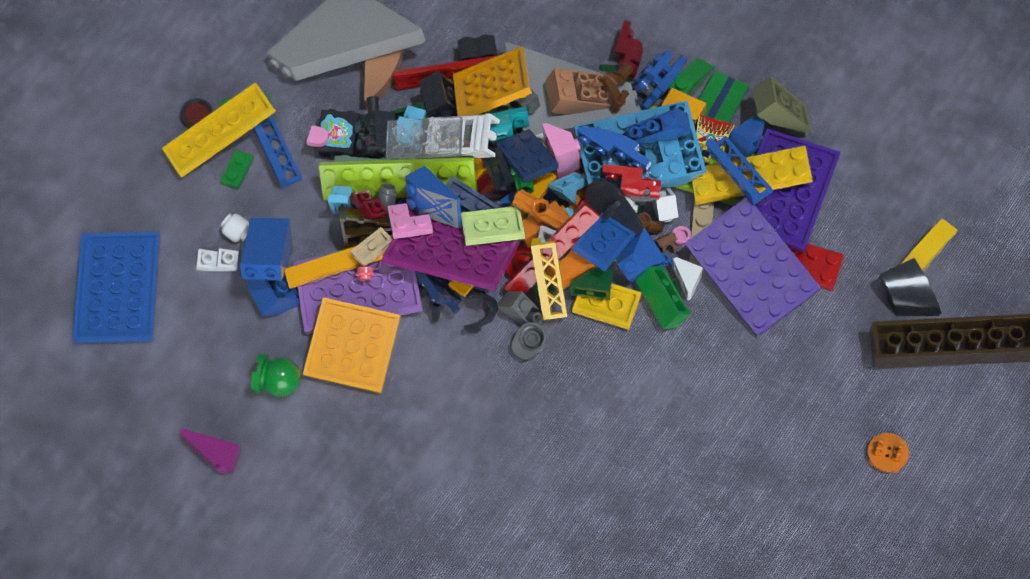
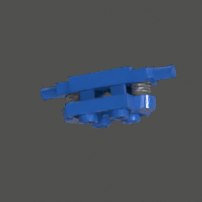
[632,50,687,110]

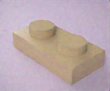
[351,227,392,267]

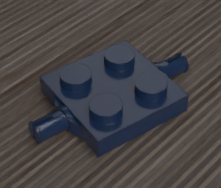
[415,271,461,314]

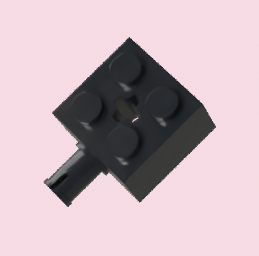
[419,71,458,135]
[355,96,397,159]

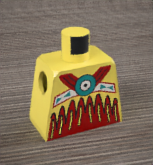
[696,115,735,163]

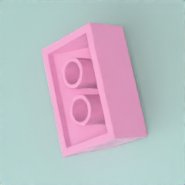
[542,123,582,180]

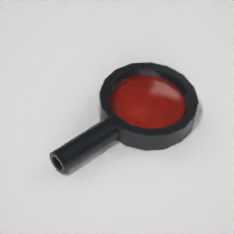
[180,98,213,128]

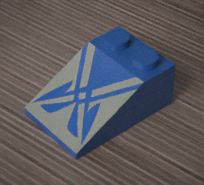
[405,166,462,228]

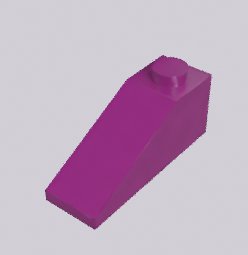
[180,428,242,474]

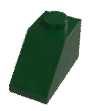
[570,268,613,300]

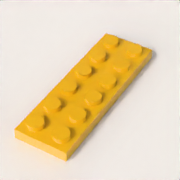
[162,82,276,177]
[692,145,813,205]

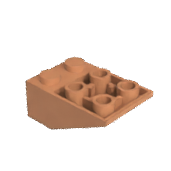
[545,68,612,115]

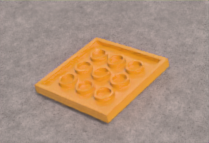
[453,46,532,117]
[303,297,401,393]

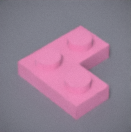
[387,203,433,239]

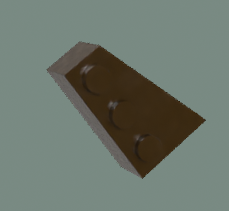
[338,207,392,249]

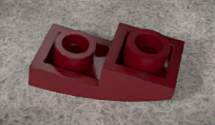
[349,190,388,219]

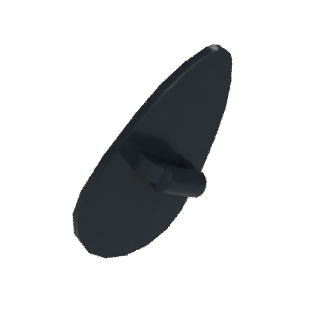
[585,179,643,235]

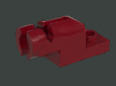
[614,20,643,81]

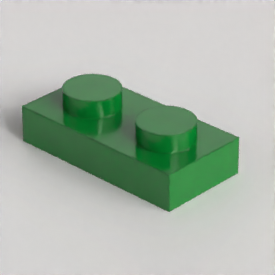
[220,150,254,190]

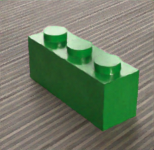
[636,266,691,329]

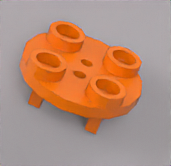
[867,433,909,473]

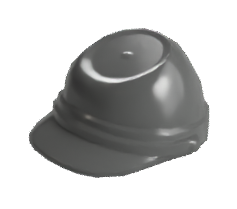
[511,322,547,359]

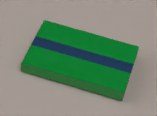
[699,71,749,123]

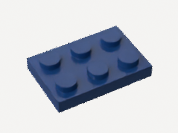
[572,212,635,271]

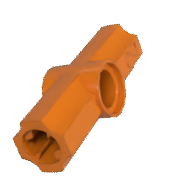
[513,189,570,230]

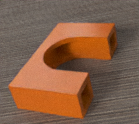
[522,201,599,292]

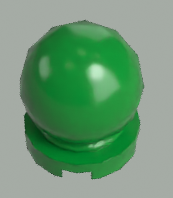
[251,353,301,397]

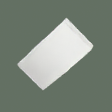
[196,248,239,271]

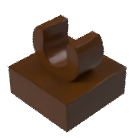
[653,233,678,255]

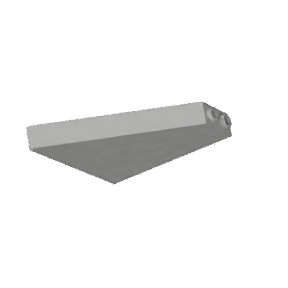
[267,0,426,81]
[505,42,641,138]

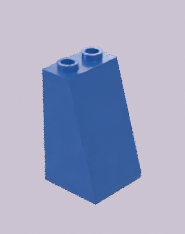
[240,217,293,280]

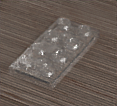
[386,116,463,160]

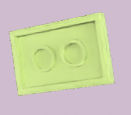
[461,206,525,246]

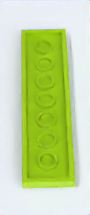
[319,157,478,200]

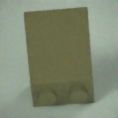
[753,76,812,133]

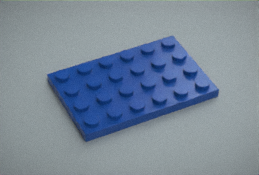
[72,232,160,343]

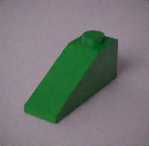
[668,57,714,97]

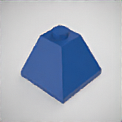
[616,227,666,282]

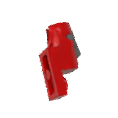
[602,164,661,202]

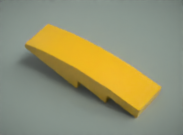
[901,218,958,272]

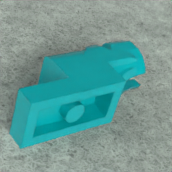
[488,106,529,144]

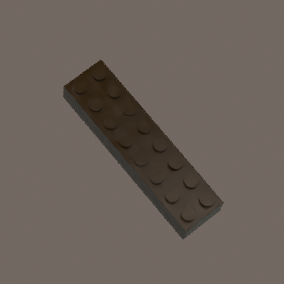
[869,314,1030,368]

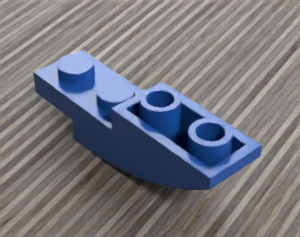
[577,127,651,173]

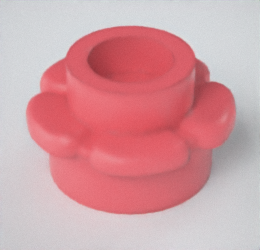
[355,267,375,281]

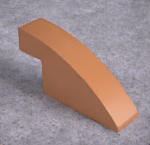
[364,49,404,110]

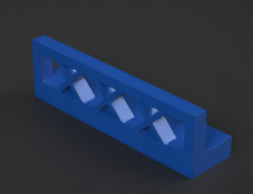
[253,118,302,189]
[705,136,773,205]

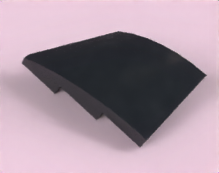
[879,258,942,316]

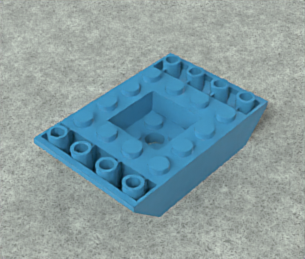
[574,101,706,191]

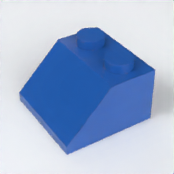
[246,273,300,316]

